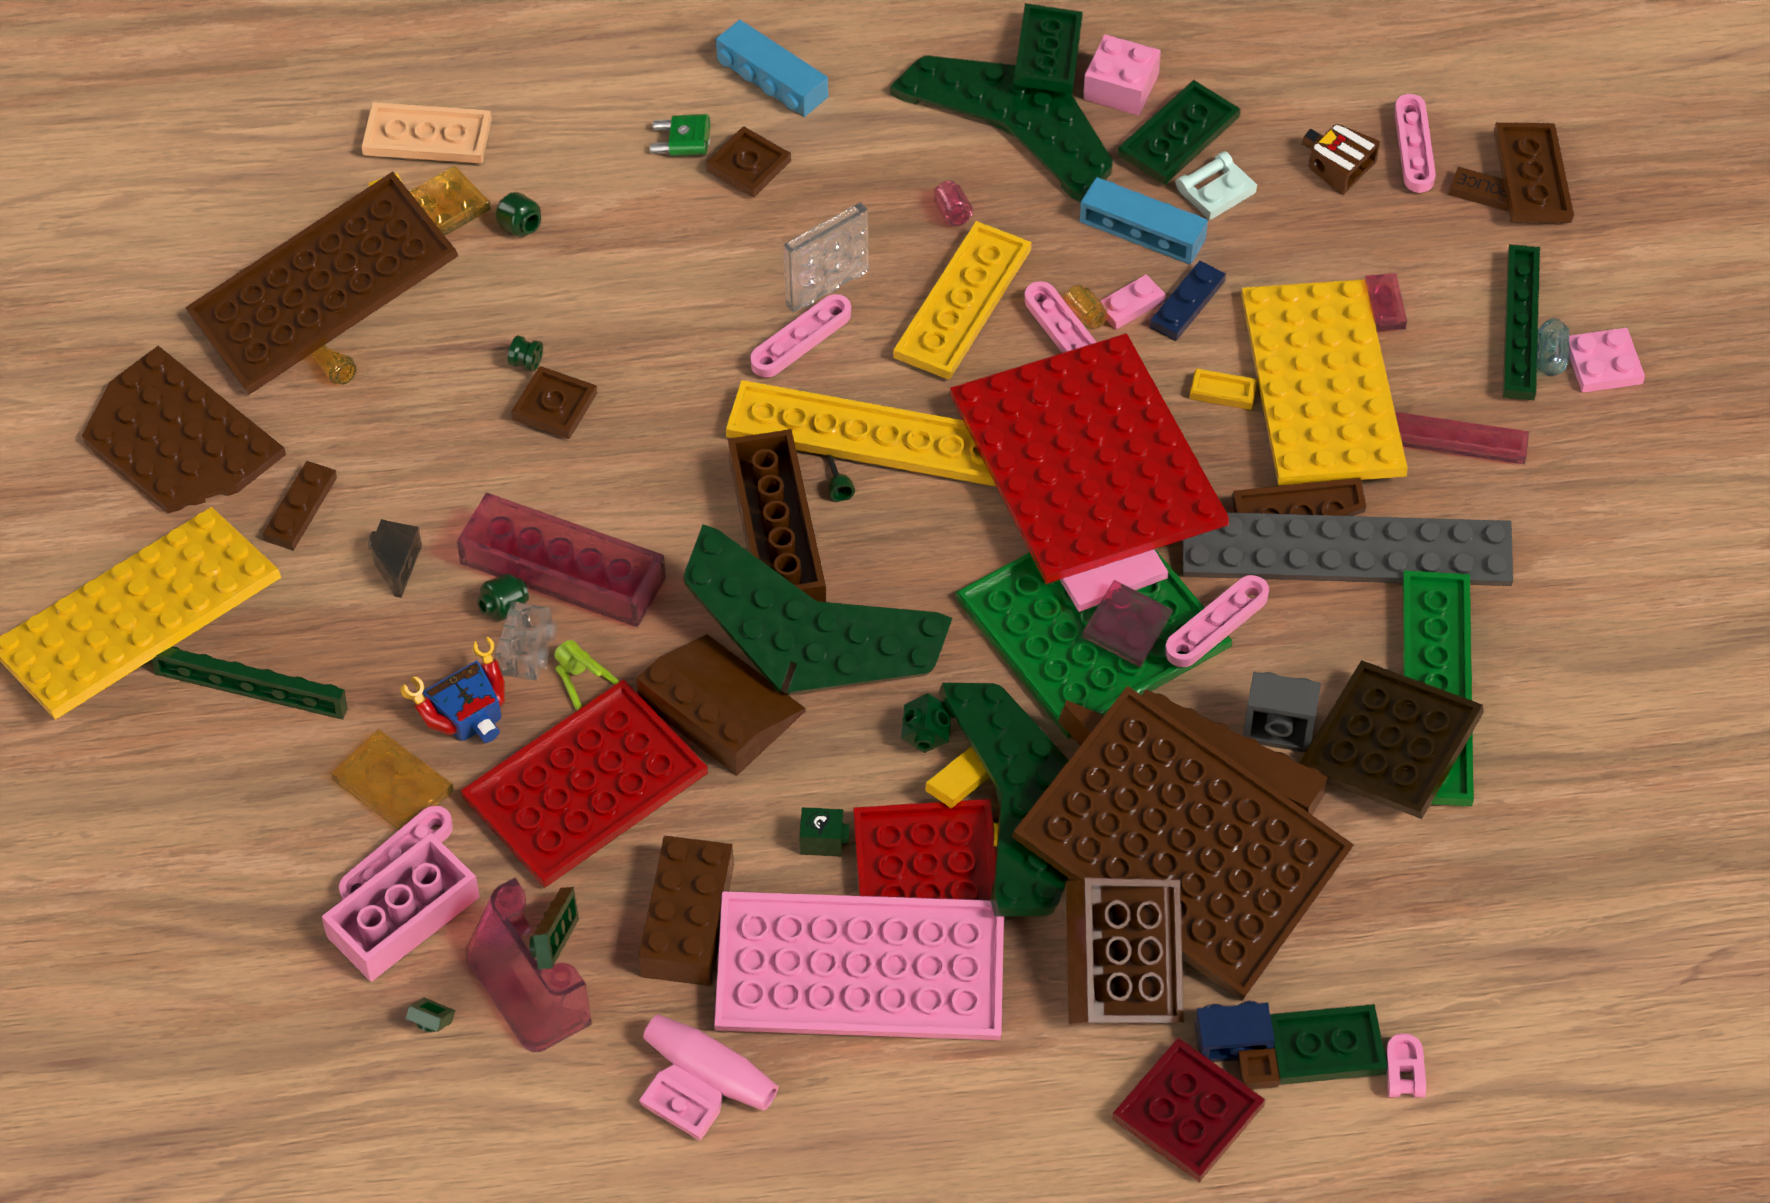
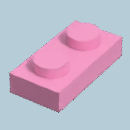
[1097,274,1165,330]

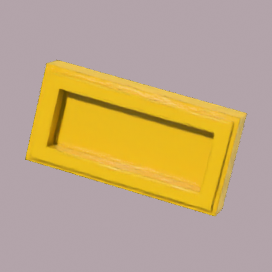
[1189,368,1258,410]

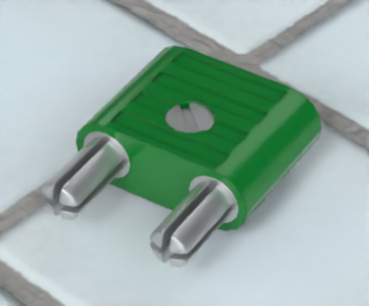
[649,114,710,156]

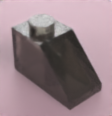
[368,519,422,598]

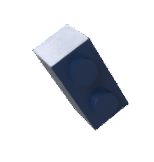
[1195,1001,1275,1062]

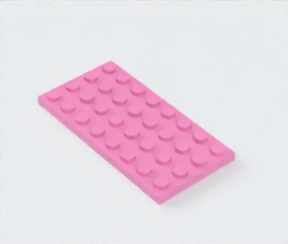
[715,891,1004,1040]

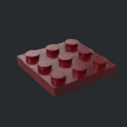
[1112,1038,1266,1183]

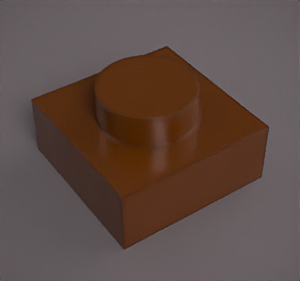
[1238,1048,1280,1089]

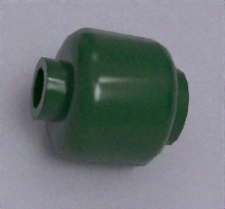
[496,192,541,237]
[477,573,529,622]

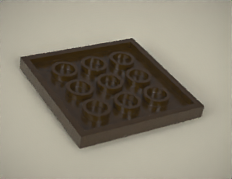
[1299,660,1484,819]

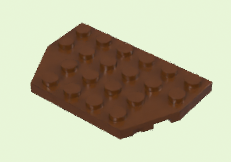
[82,346,286,514]

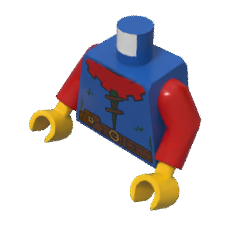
[400,637,505,743]

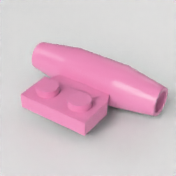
[639,1014,778,1141]

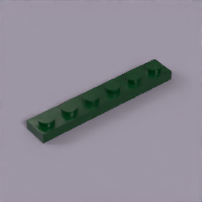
[1502,244,1540,400]
[152,646,348,720]

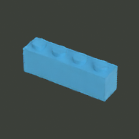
[716,19,828,117]
[1080,177,1208,265]

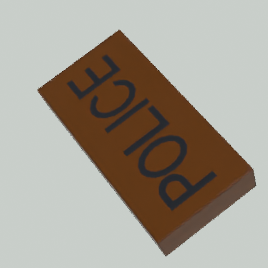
[1449,166,1508,211]

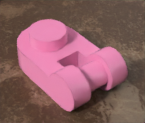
[1386,1033,1426,1098]

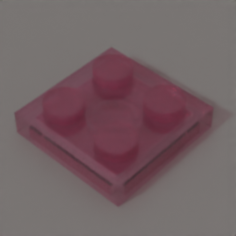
[1082,579,1173,667]

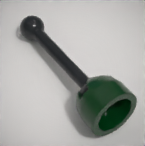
[826,455,855,502]

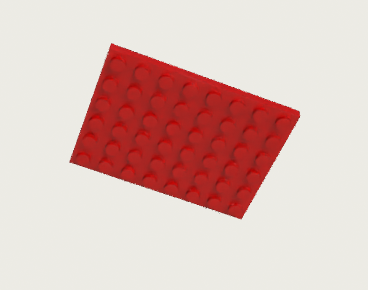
[950,333,1229,584]

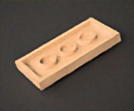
[362,102,492,164]

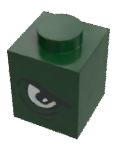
[799,807,850,857]

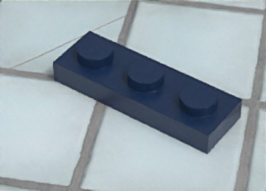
[1150,260,1226,341]

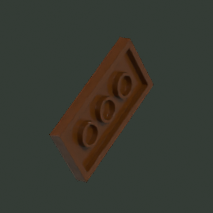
[1493,122,1574,223]

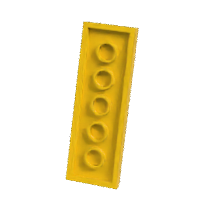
[893,221,1032,380]

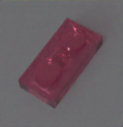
[1365,273,1407,331]

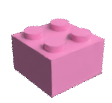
[1083,34,1161,116]

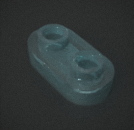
[1537,318,1569,377]

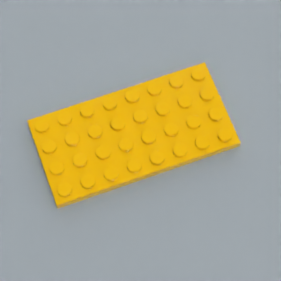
[1241,279,1408,486]
[0,507,281,720]

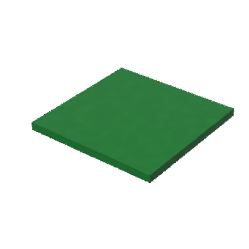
[955,549,1232,739]

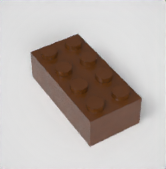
[638,835,734,986]

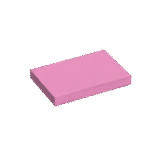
[1060,549,1168,612]

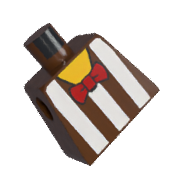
[1302,124,1380,195]

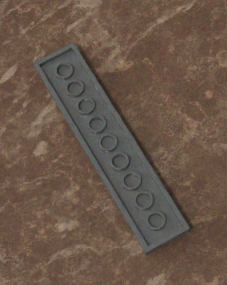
[1182,513,1513,586]

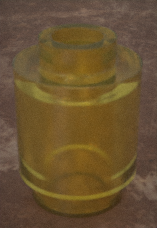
[1063,285,1108,330]

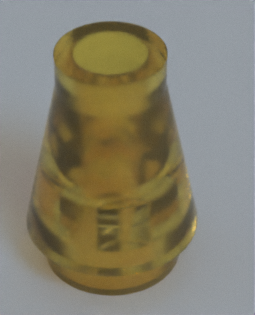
[312,345,357,385]

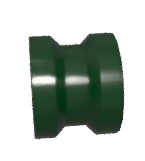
[508,335,543,372]

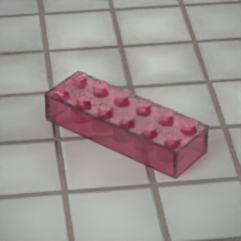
[456,492,666,628]

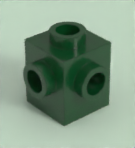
[901,693,951,753]

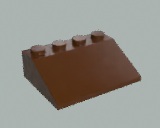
[636,634,806,776]
[1066,878,1184,1024]

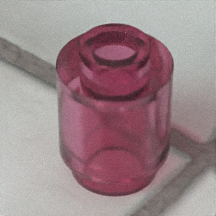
[934,181,973,226]

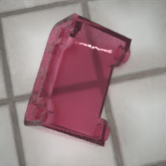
[466,878,592,1052]

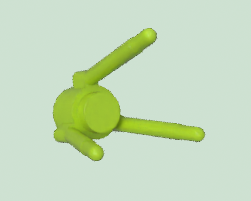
[554,640,620,711]

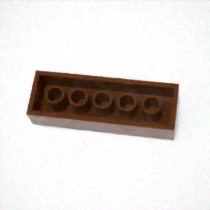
[728,429,826,602]

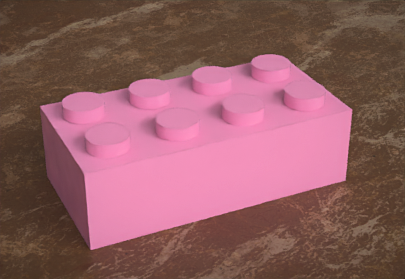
[321,833,480,982]

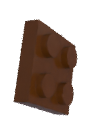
[706,126,791,198]
[511,366,597,439]

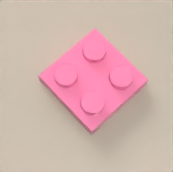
[1565,328,1645,393]

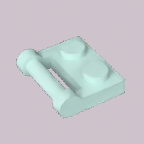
[1175,151,1257,220]

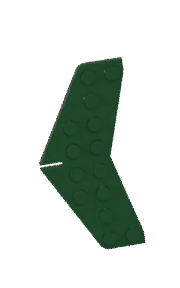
[890,55,1113,203]
[683,524,953,695]
[939,683,1069,916]

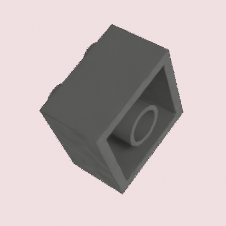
[1243,671,1321,752]

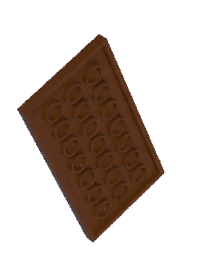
[185,171,459,395]

